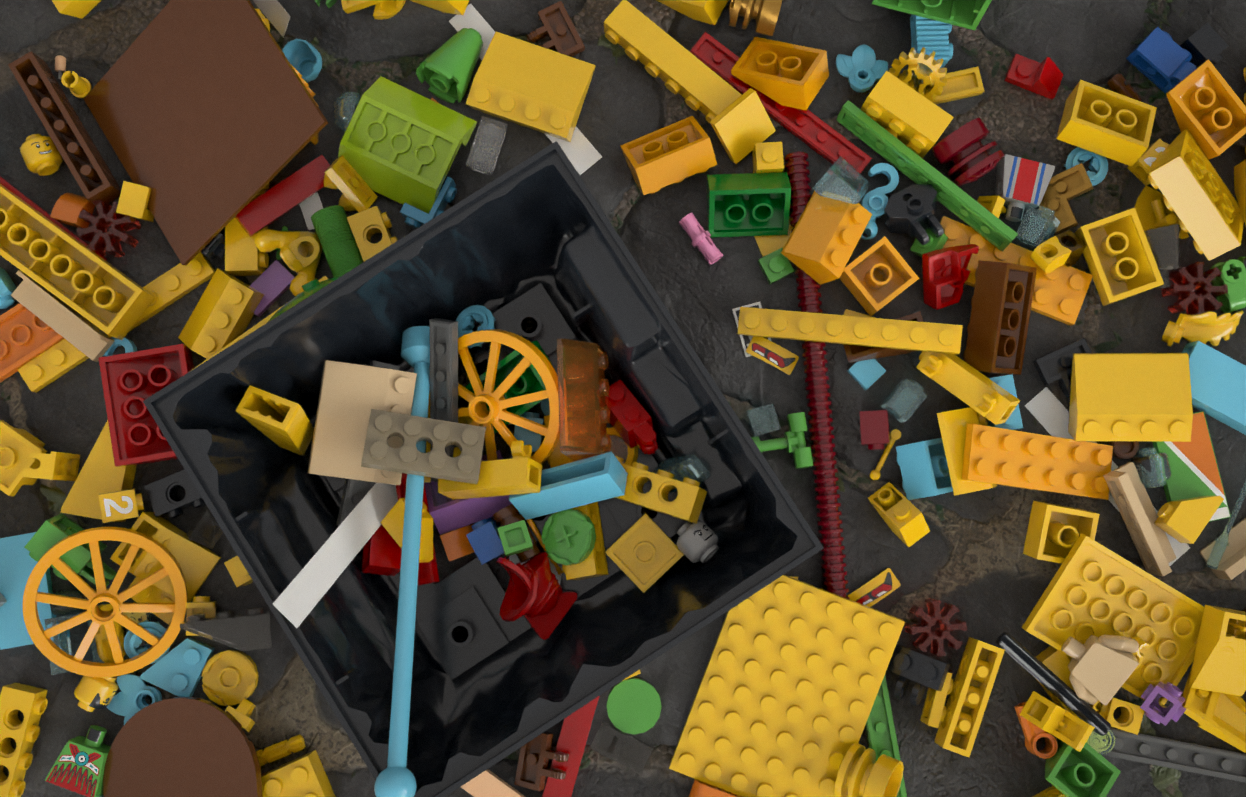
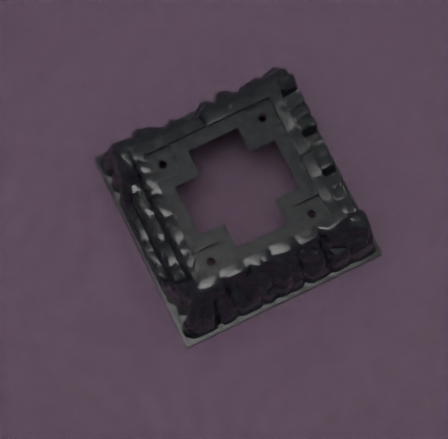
[143,141,824,797]

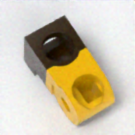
[1030,229,1087,273]

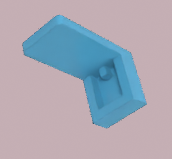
[400,177,457,229]

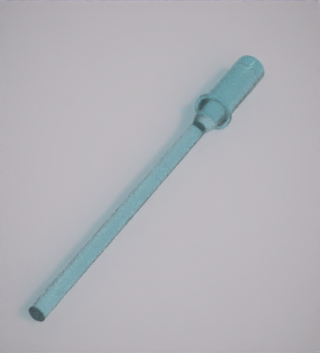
[1206,481,1246,570]

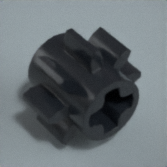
[200,232,225,260]

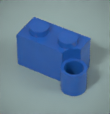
[1126,27,1197,93]

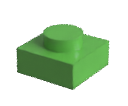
[910,229,948,257]
[757,248,794,285]
[497,520,533,557]

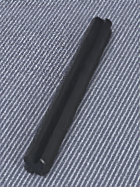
[996,632,1111,736]

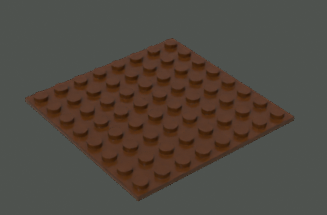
[84,0,328,266]

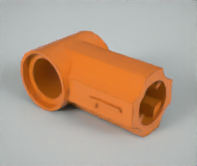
[1014,701,1058,759]

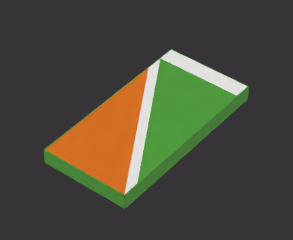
[1152,411,1231,522]

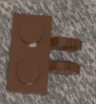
[526,1,585,57]
[514,732,569,791]

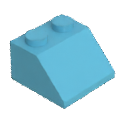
[896,438,953,500]

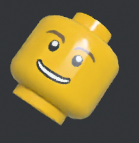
[20,134,63,176]

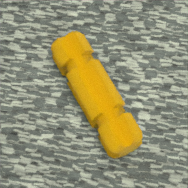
[256,735,306,766]

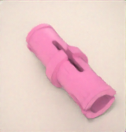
[679,213,723,266]

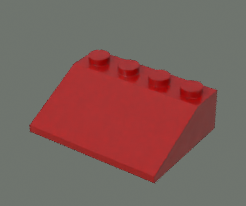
[99,344,194,467]

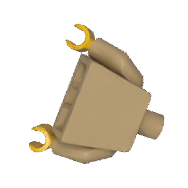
[1061,635,1150,711]

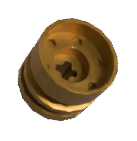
[729,0,782,36]

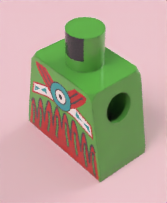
[45,725,111,797]

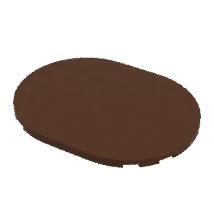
[103,697,263,797]

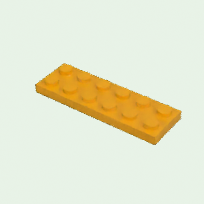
[922,216,1093,326]
[962,424,1113,500]

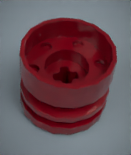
[931,117,1005,187]

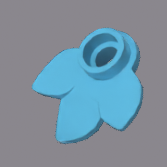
[836,44,888,93]
[107,674,162,725]

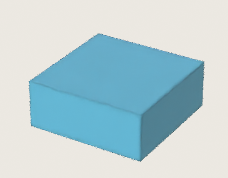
[847,359,886,390]

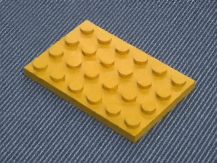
[1021,533,1204,705]

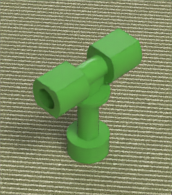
[751,412,814,469]

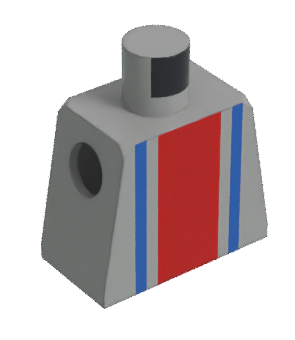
[995,154,1055,222]

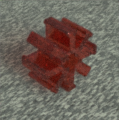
[77,199,141,258]
[1162,262,1228,315]
[905,598,967,657]

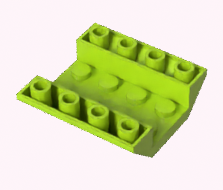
[338,76,477,214]

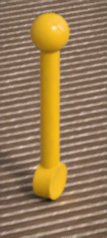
[870,429,901,480]

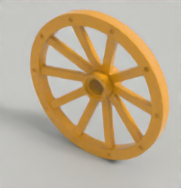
[428,329,565,464]
[23,527,187,677]

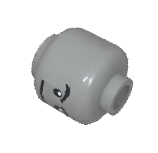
[677,521,719,563]

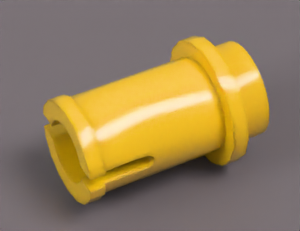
[61,71,92,98]

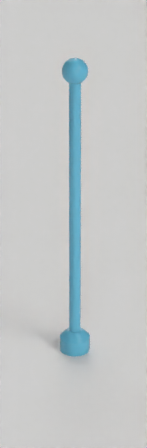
[374,326,430,797]

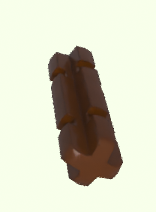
[1107,73,1142,101]

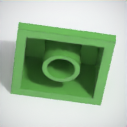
[1045,739,1121,797]

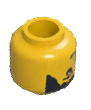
[74,676,119,712]

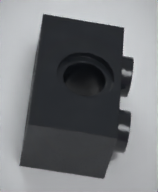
[144,469,206,520]

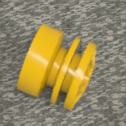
[834,743,904,797]

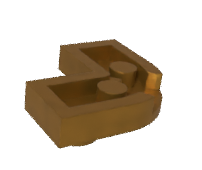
[1039,163,1094,236]

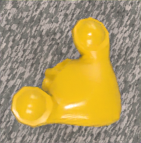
[254,229,322,296]

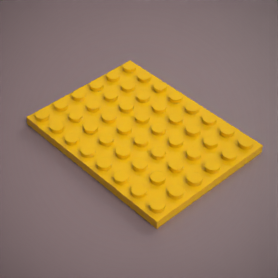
[669,575,905,797]

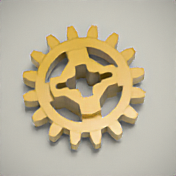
[889,47,947,102]

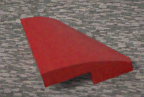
[922,244,979,310]

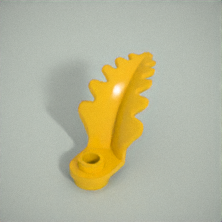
[1161,310,1244,347]

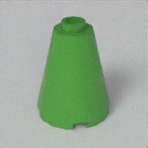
[416,28,483,103]

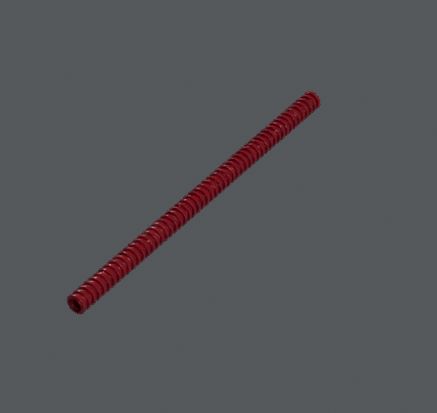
[784,151,850,599]

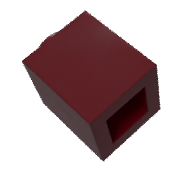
[859,410,890,450]

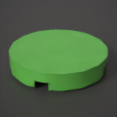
[542,509,596,565]
[606,677,662,735]

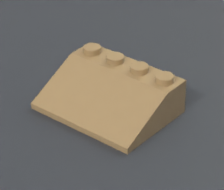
[308,360,417,485]

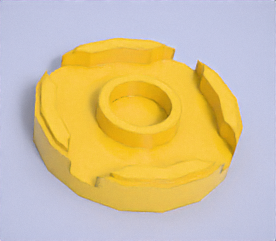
[202,650,259,706]

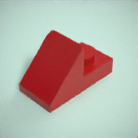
[1004,54,1063,100]

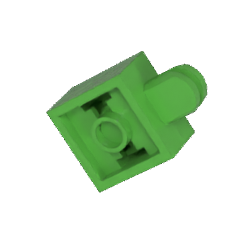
[24,513,117,587]

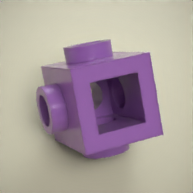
[1140,681,1186,726]

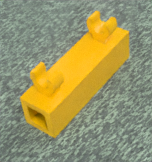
[916,351,1020,425]
[438,440,542,500]

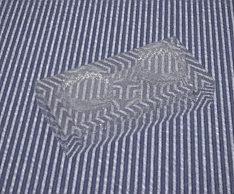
[466,116,508,176]

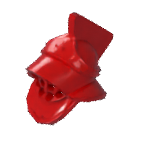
[497,552,577,640]

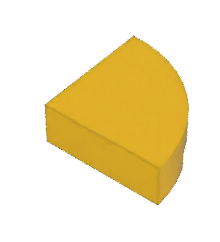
[373,0,406,20]

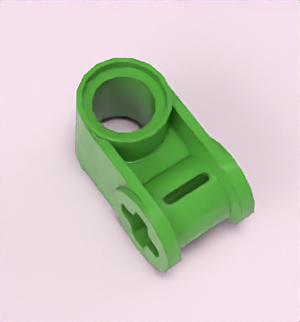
[1209,259,1246,313]

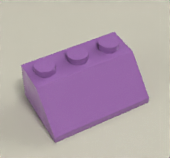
[424,450,512,535]

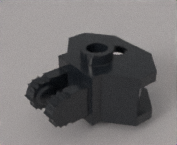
[884,184,944,245]

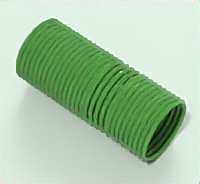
[311,205,364,277]

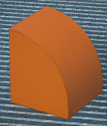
[50,192,95,230]
[440,524,475,562]

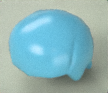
[282,39,322,83]

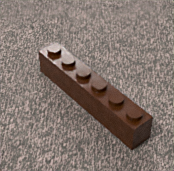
[8,51,121,207]

